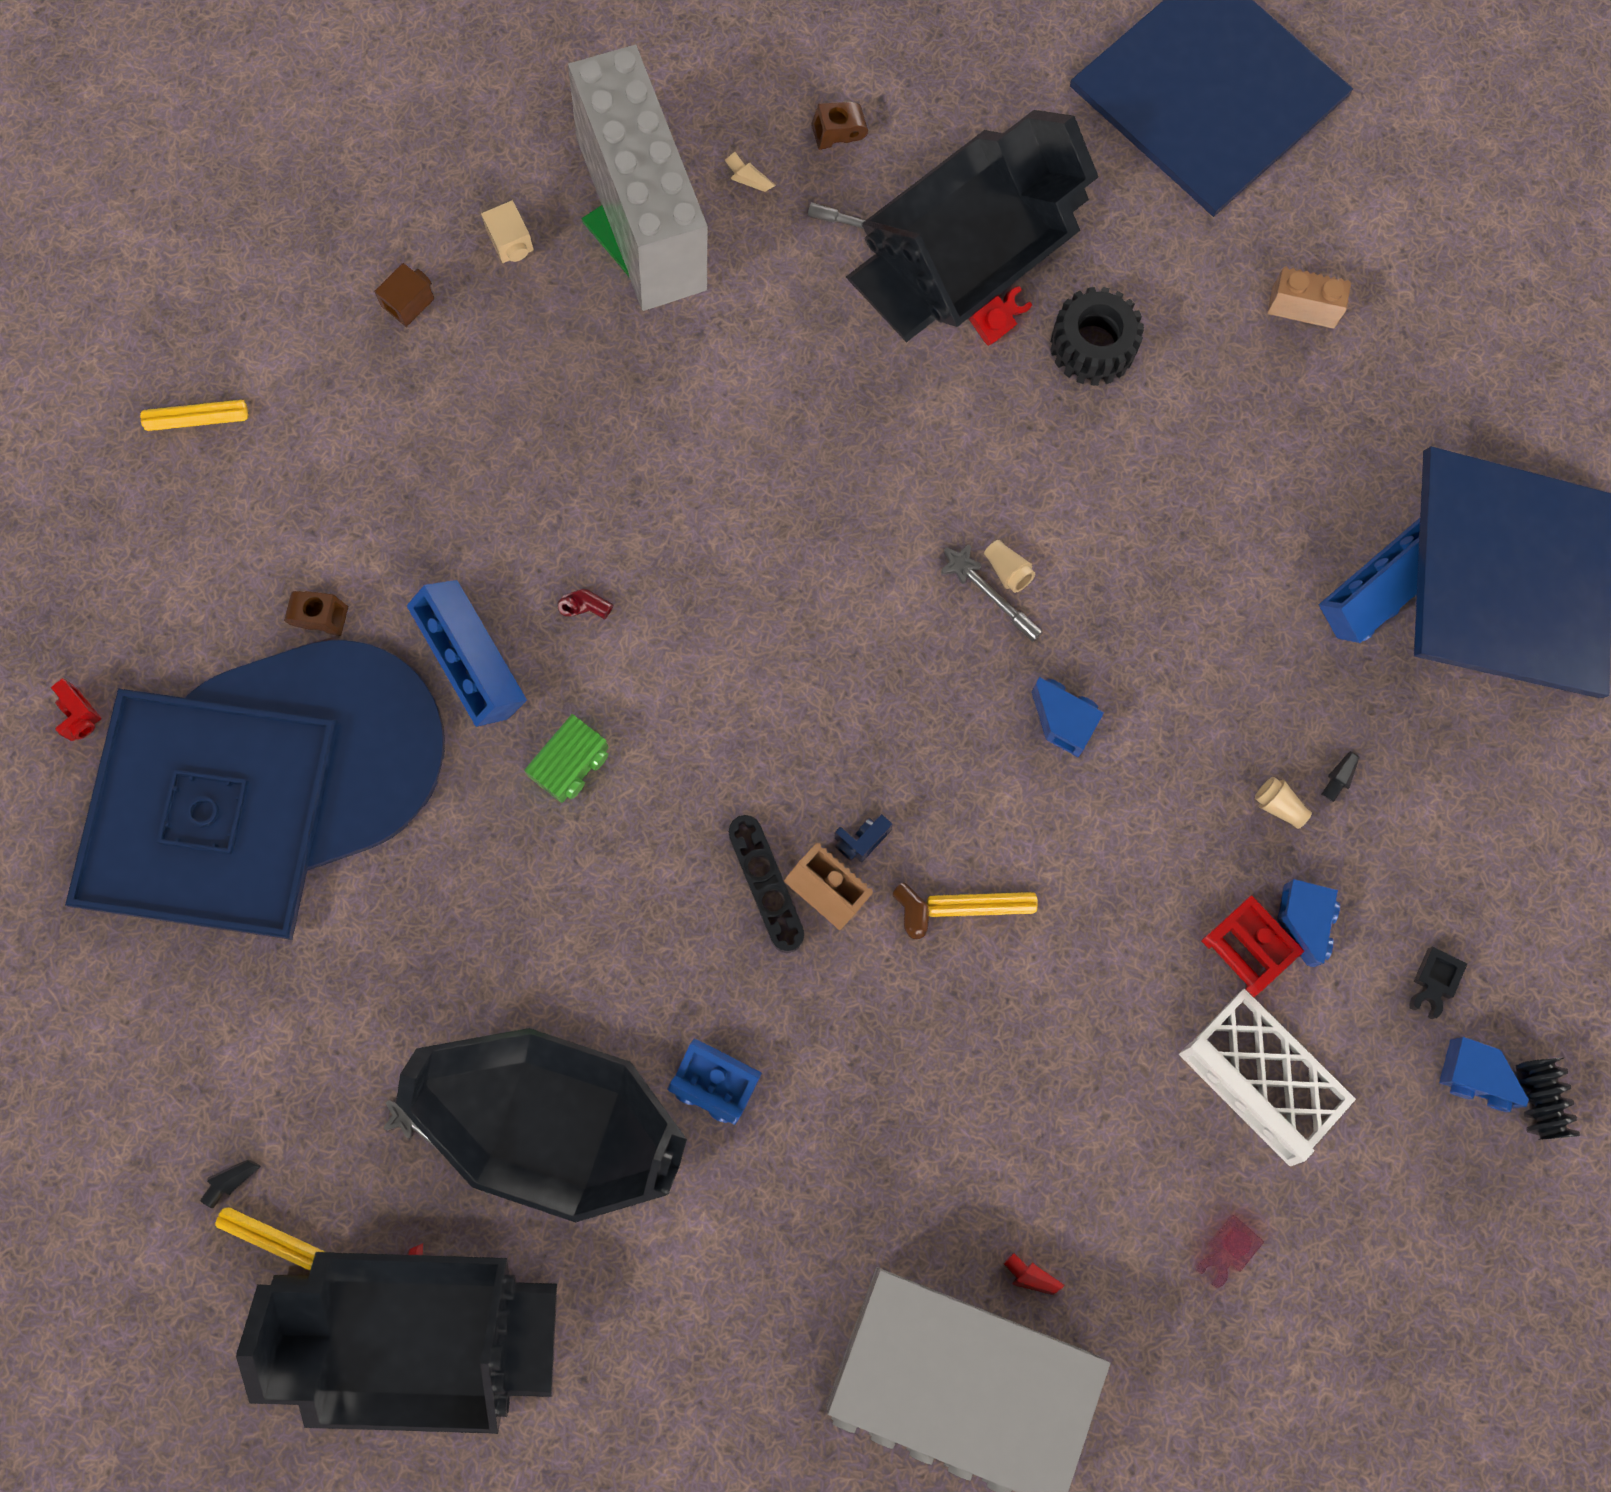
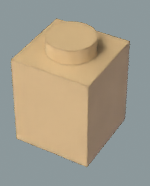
[481,200,534,264]

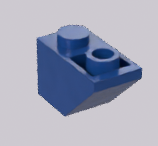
[1031,677,1104,757]
[1277,879,1340,967]
[1439,1037,1529,1113]

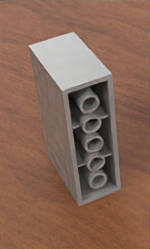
[568,44,708,311]
[826,1267,1111,1492]

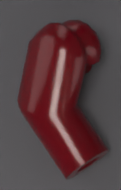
[557,589,614,620]

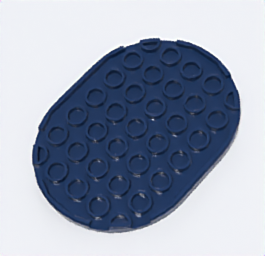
[185,640,445,871]

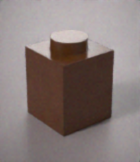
[374,263,435,327]

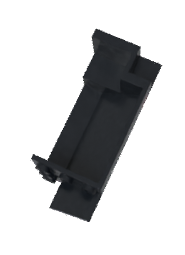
[846,110,1099,343]
[236,1252,557,1434]

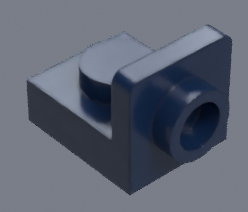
[834,814,893,863]

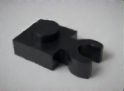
[1409,947,1467,1019]

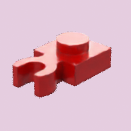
[969,286,1032,346]

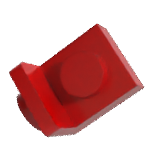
[51,678,102,741]

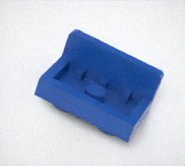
[667,1038,762,1125]

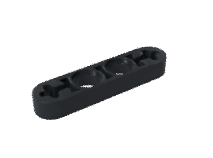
[728,815,804,953]

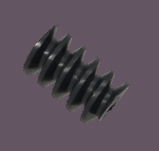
[1515,1058,1580,1140]

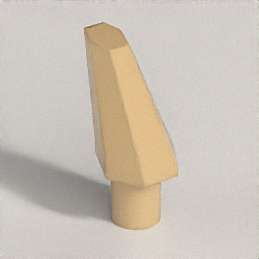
[725,152,776,192]

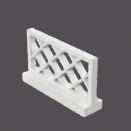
[1179,989,1356,1166]

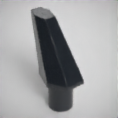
[1321,751,1359,802]
[200,1160,261,1208]

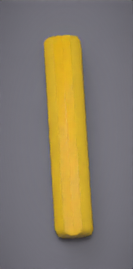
[140,400,248,431]
[926,892,1038,917]
[215,1207,325,1270]

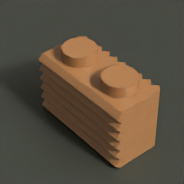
[1267,266,1351,329]
[784,843,873,930]

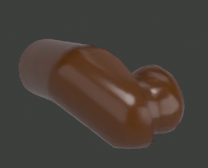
[893,883,929,940]

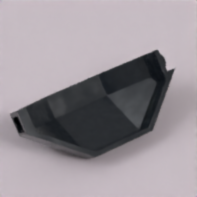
[396,1028,687,1223]

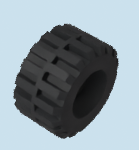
[1050,287,1144,386]

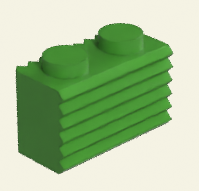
[524,714,609,803]

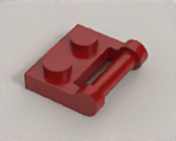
[1201,895,1304,997]

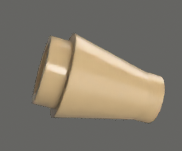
[984,540,1035,593]
[1255,777,1312,829]

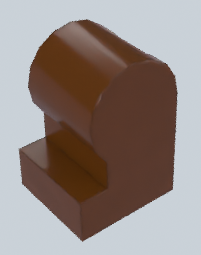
[811,102,868,150]
[284,591,349,636]

